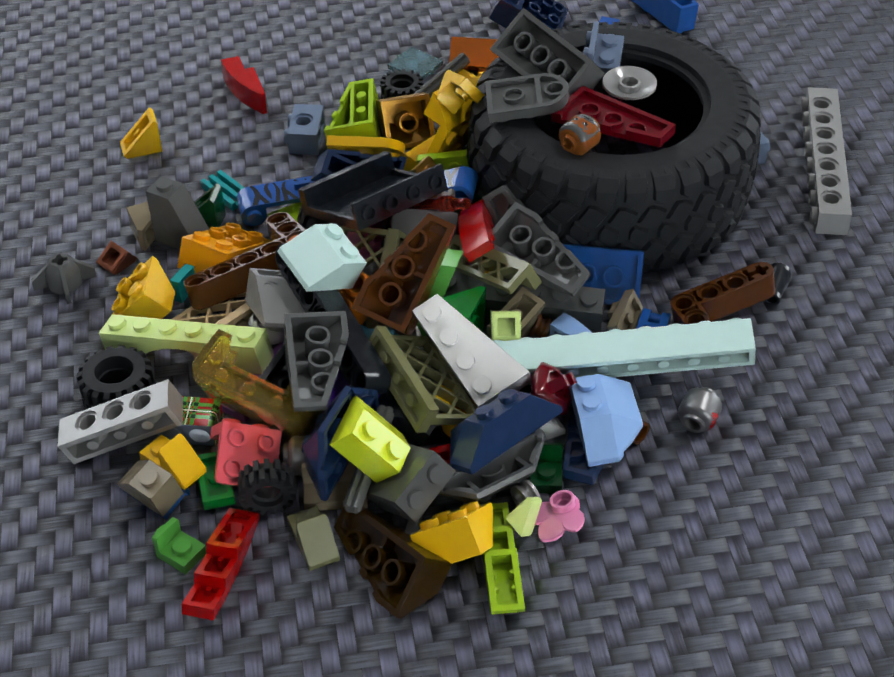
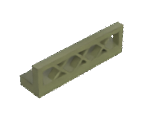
[447,234,542,294]

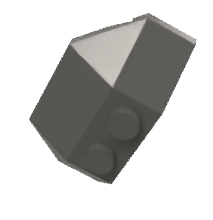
[439,428,546,504]

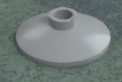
[602,66,657,100]

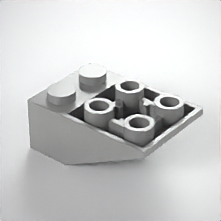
[245,268,305,332]

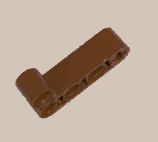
[670,262,776,325]

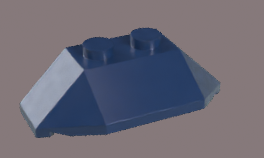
[301,386,379,501]
[450,389,563,475]

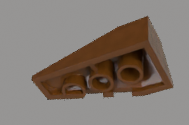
[351,213,456,336]

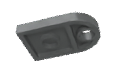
[485,73,570,123]

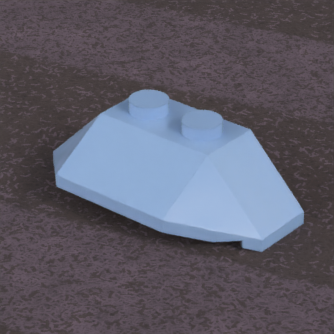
[569,374,643,467]

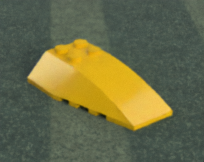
[403,71,483,171]

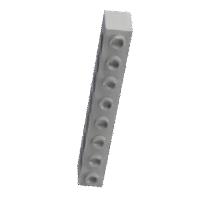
[801,87,852,235]

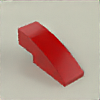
[221,56,267,114]

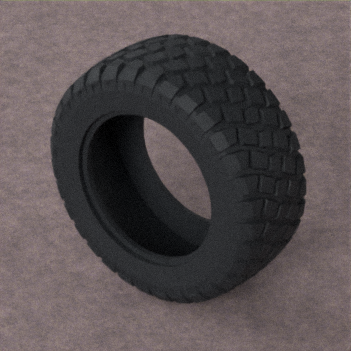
[468,22,761,272]

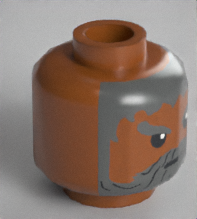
[559,114,601,155]

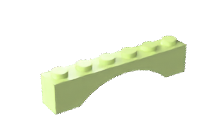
[99,314,274,374]

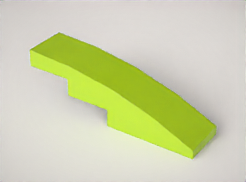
[481,502,525,615]

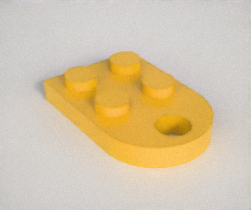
[326,135,406,158]

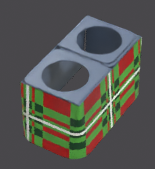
[157,396,224,446]

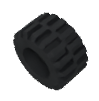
[76,345,156,410]

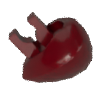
[530,362,577,415]

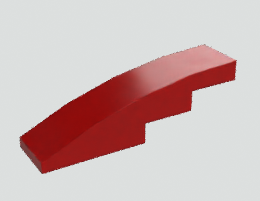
[458,198,495,262]
[181,508,260,621]

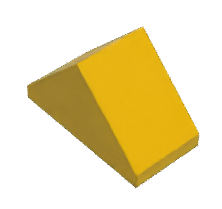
[120,107,163,159]

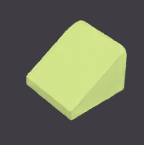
[490,311,521,341]
[506,497,542,537]

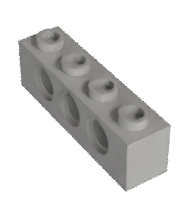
[57,379,183,464]

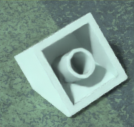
[277,223,367,292]

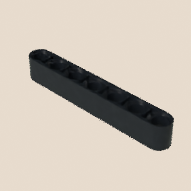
[275,243,391,394]

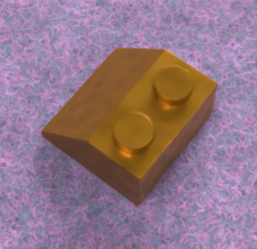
[376,92,435,149]

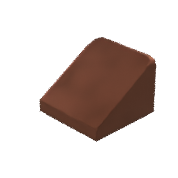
[96,241,138,275]

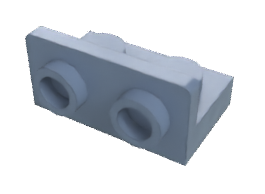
[583,21,624,74]

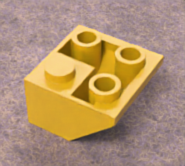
[111,256,175,319]
[410,500,493,564]

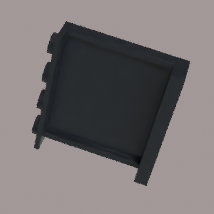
[298,151,448,231]

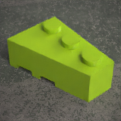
[324,78,380,139]

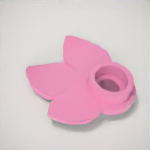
[535,490,585,543]

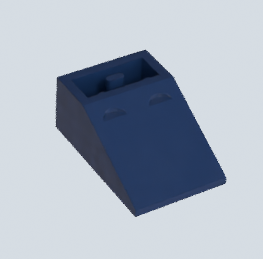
[489,0,569,30]

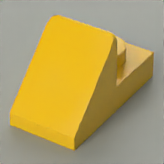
[437,69,484,114]
[139,433,207,490]

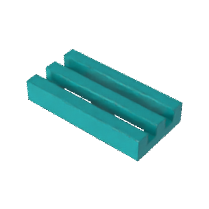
[200,169,245,211]

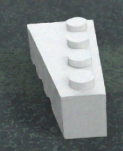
[412,294,532,408]

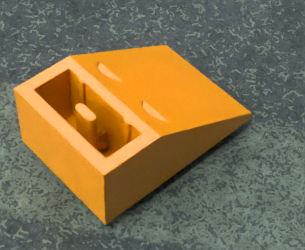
[177,223,272,273]

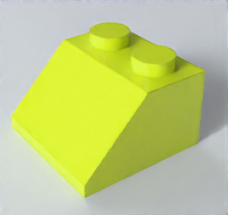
[330,395,411,483]

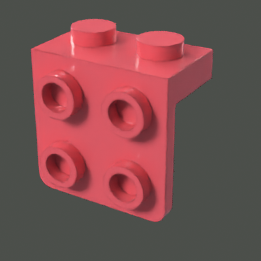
[210,418,282,488]

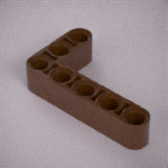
[184,212,306,310]

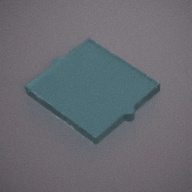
[388,47,443,80]

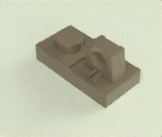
[607,289,644,331]

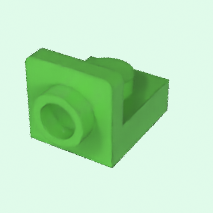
[152,517,206,575]

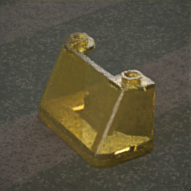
[192,329,322,438]

